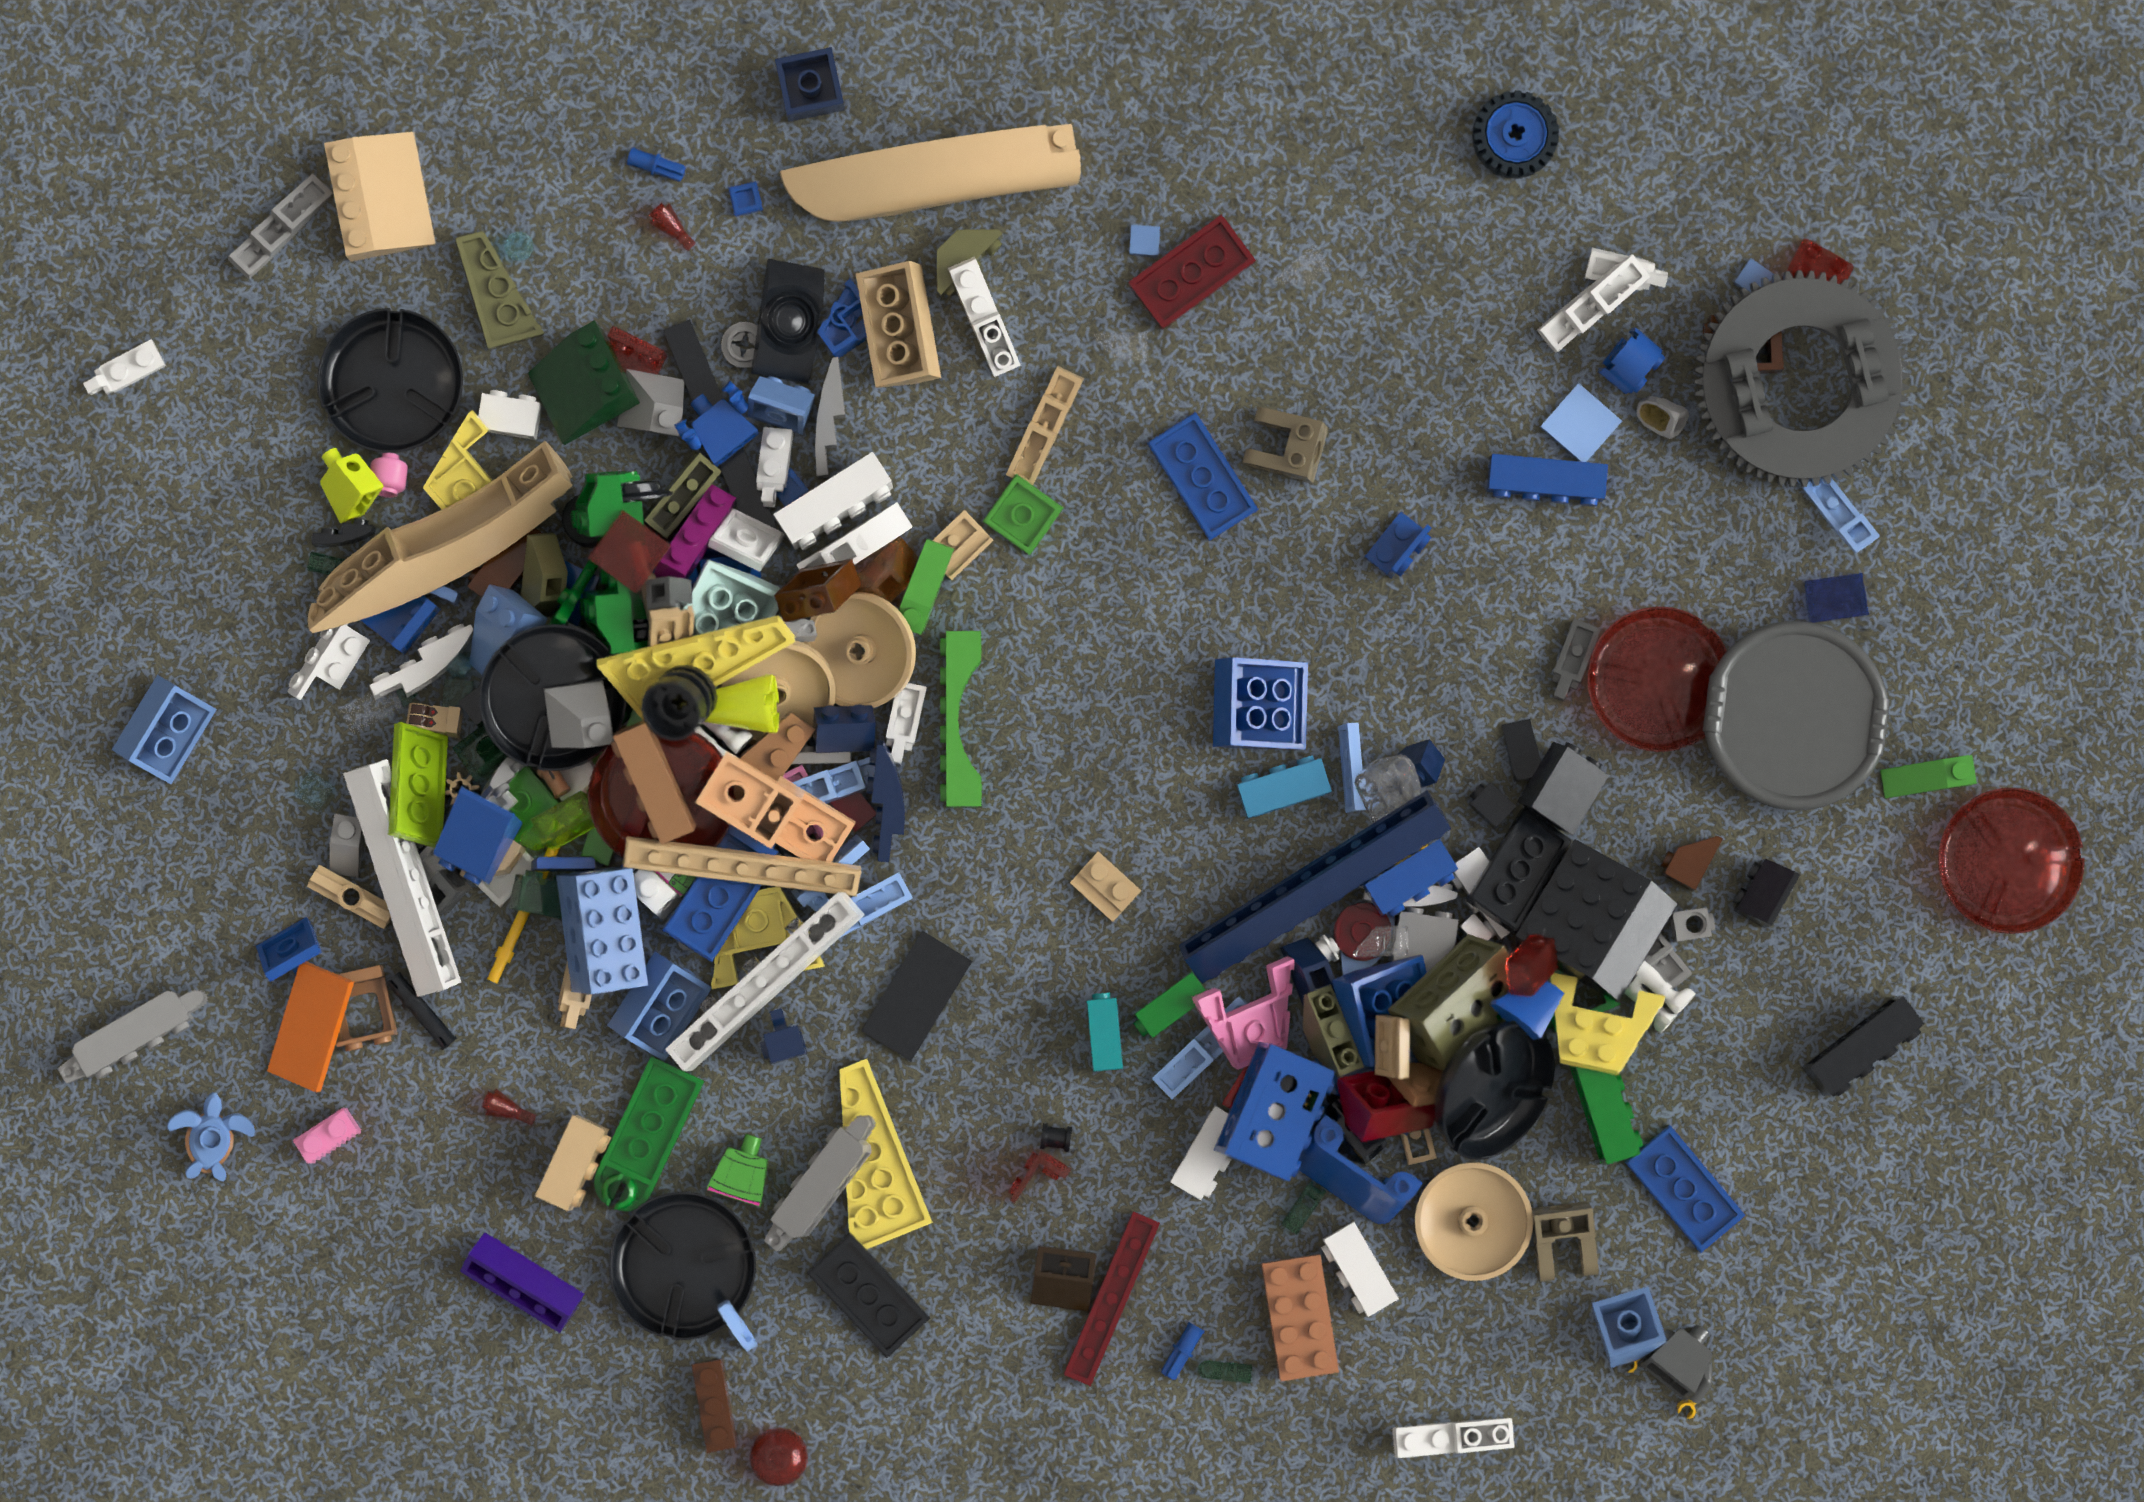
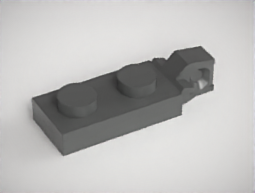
[1552,618,1602,702]

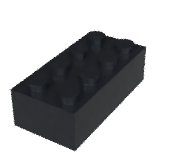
[1801,996,1925,1097]

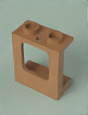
[336,965,398,1052]

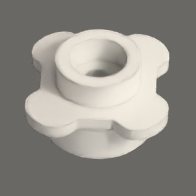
[1314,935,1340,962]

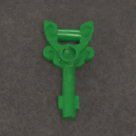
[548,554,602,625]

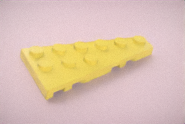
[597,615,795,720]
[839,1059,933,1249]

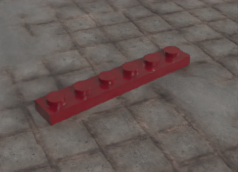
[1063,1211,1160,1386]

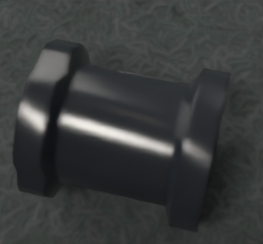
[1040,1123,1072,1153]

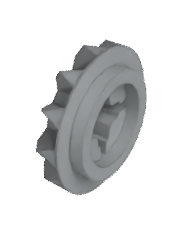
[721,322,758,368]

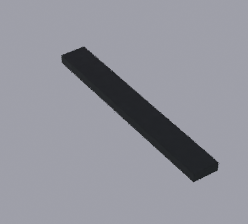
[663,319,777,529]

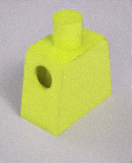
[320,448,384,523]

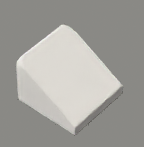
[1459,914,1493,940]

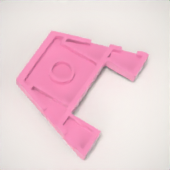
[1192,956,1295,1070]

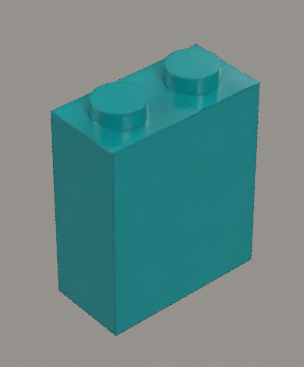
[1086,993,1123,1072]

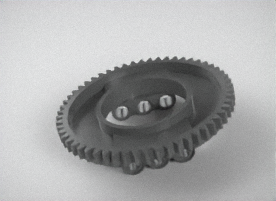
[1693,270,1910,487]

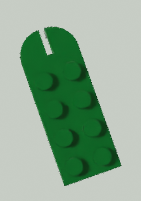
[594,1056,705,1211]

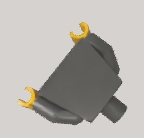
[1627,1325,1713,1419]

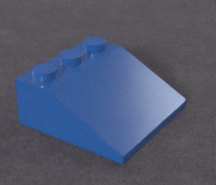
[1213,657,1308,750]
[1332,955,1427,1067]

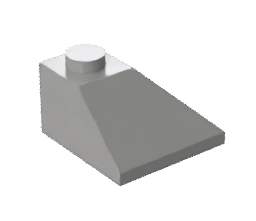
[616,369,684,437]
[544,680,613,748]

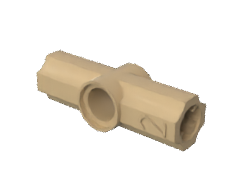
[307,864,391,929]

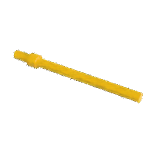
[487,819,571,984]

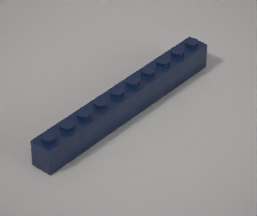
[1179,790,1451,984]

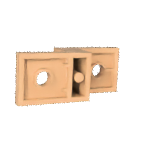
[695,751,856,862]

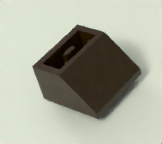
[1030,1245,1097,1312]

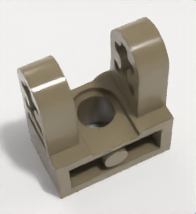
[1242,407,1329,484]
[1532,1201,1599,1282]

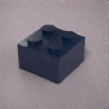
[775,47,845,122]

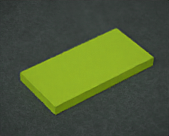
[388,722,448,848]

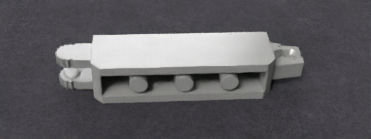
[58,989,209,1084]
[764,1115,876,1251]

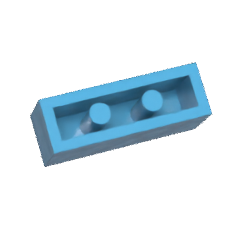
[1236,755,1332,819]

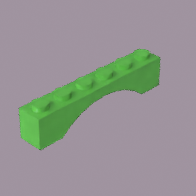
[940,631,982,808]

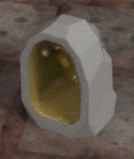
[1637,396,1689,439]

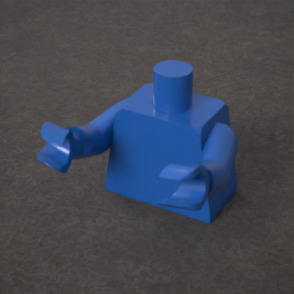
[674,381,759,467]

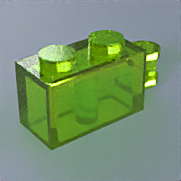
[520,791,604,851]

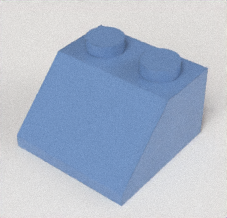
[748,376,815,435]
[1592,1286,1667,1368]

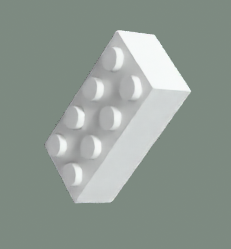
[774,452,893,551]

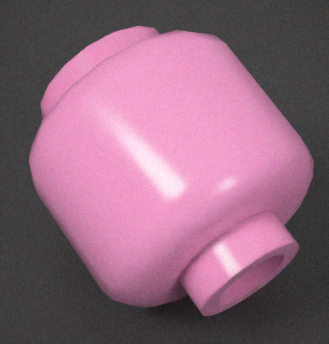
[370,453,408,498]

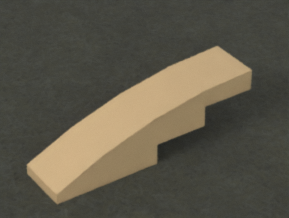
[1006,366,1084,485]

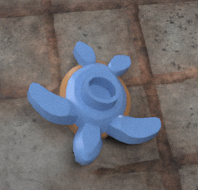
[167,1092,255,1181]

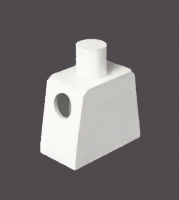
[633,869,682,920]

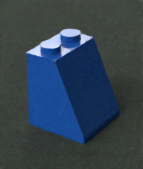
[433,787,523,885]

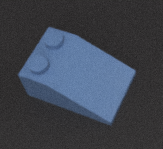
[469,584,548,675]

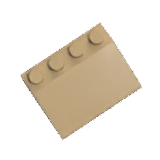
[324,132,436,262]

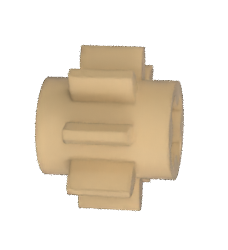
[445,772,481,806]

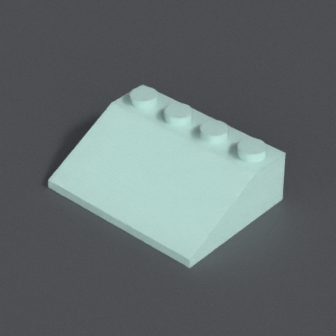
[681,559,780,689]

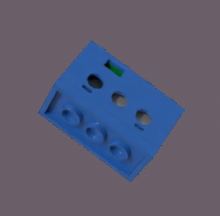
[1213,1042,1335,1181]

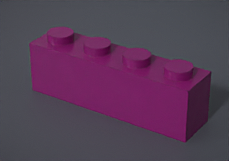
[654,484,736,579]

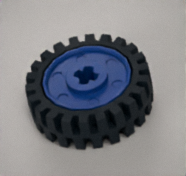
[1472,90,1559,179]

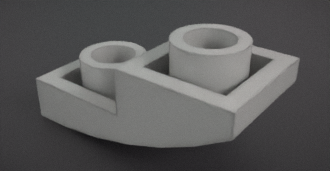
[481,757,525,799]

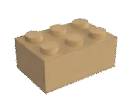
[535,1115,612,1211]

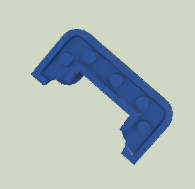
[1298,1115,1423,1224]

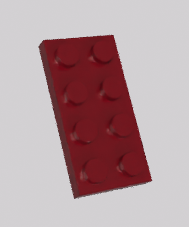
[1128,214,1256,330]

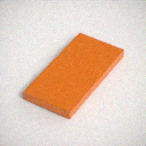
[267,961,354,1092]

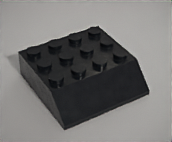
[1515,839,1677,1003]

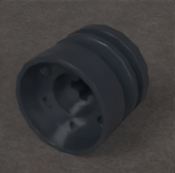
[641,665,718,741]

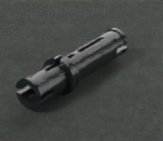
[386,972,457,1050]

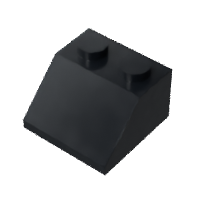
[1732,859,1801,928]

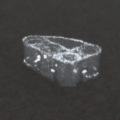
[1355,755,1421,823]

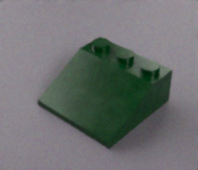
[528,320,640,445]

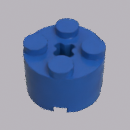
[1598,327,1665,394]

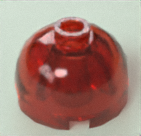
[749,1427,809,1487]

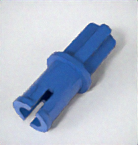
[627,147,686,182]
[1161,1322,1205,1380]

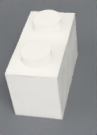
[478,390,542,440]

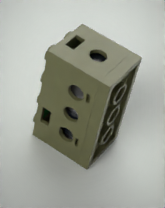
[1388,934,1524,1071]

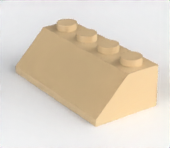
[856,261,941,388]

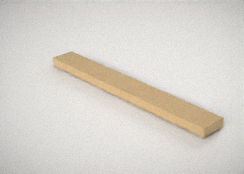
[623,836,861,897]

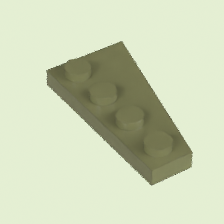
[455,231,544,351]

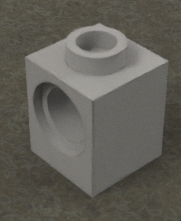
[1670,907,1715,943]

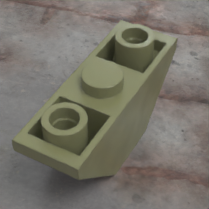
[937,229,1003,299]
[521,533,568,617]
[1303,985,1364,1078]

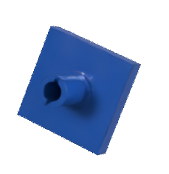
[256,917,322,982]

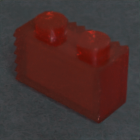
[1505,934,1559,997]

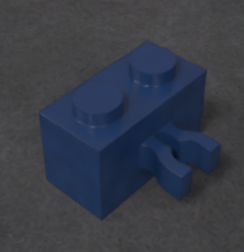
[812,704,876,753]
[760,1008,808,1064]

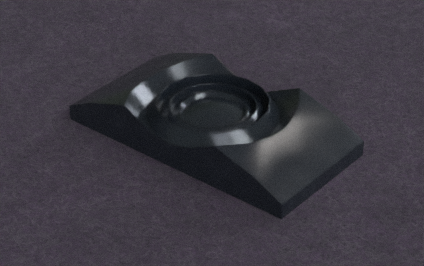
[751,259,825,384]

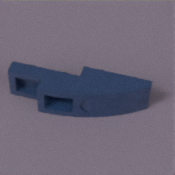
[867,740,905,862]

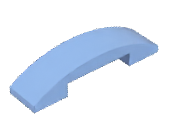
[1797,477,1880,553]

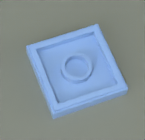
[1540,383,1622,462]

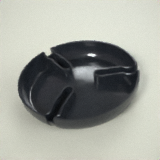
[317,308,463,453]
[479,624,627,771]
[1434,1021,1555,1160]
[609,1192,756,1340]

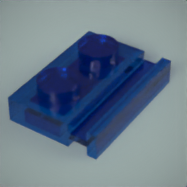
[1803,573,1869,623]

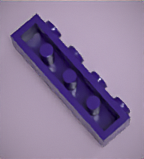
[460,1232,584,1333]

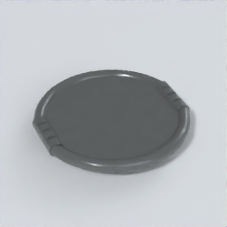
[1703,621,1890,811]

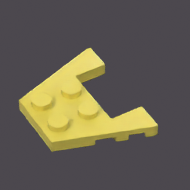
[423,410,493,510]
[711,887,825,989]
[1551,972,1665,1075]

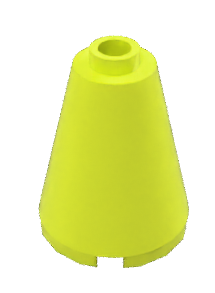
[705,674,780,733]

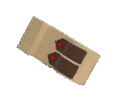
[406,703,463,739]

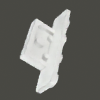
[288,624,370,700]

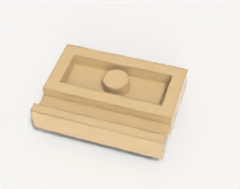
[933,510,994,581]
[648,606,694,647]
[1070,852,1141,922]
[1375,1015,1410,1079]

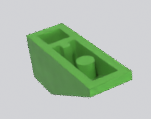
[899,539,954,635]
[1880,755,1977,799]

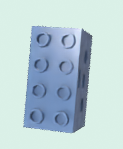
[556,867,648,994]

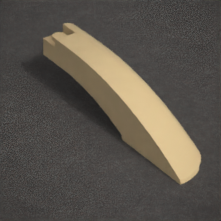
[780,124,1081,222]
[308,441,572,633]

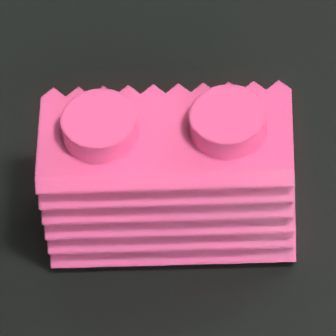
[293,1108,361,1163]

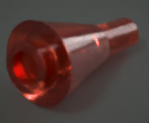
[649,203,696,251]
[481,1088,536,1126]

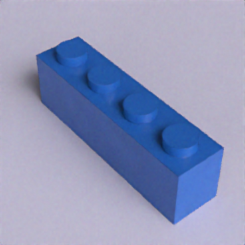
[1487,454,1608,506]

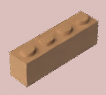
[611,720,696,845]

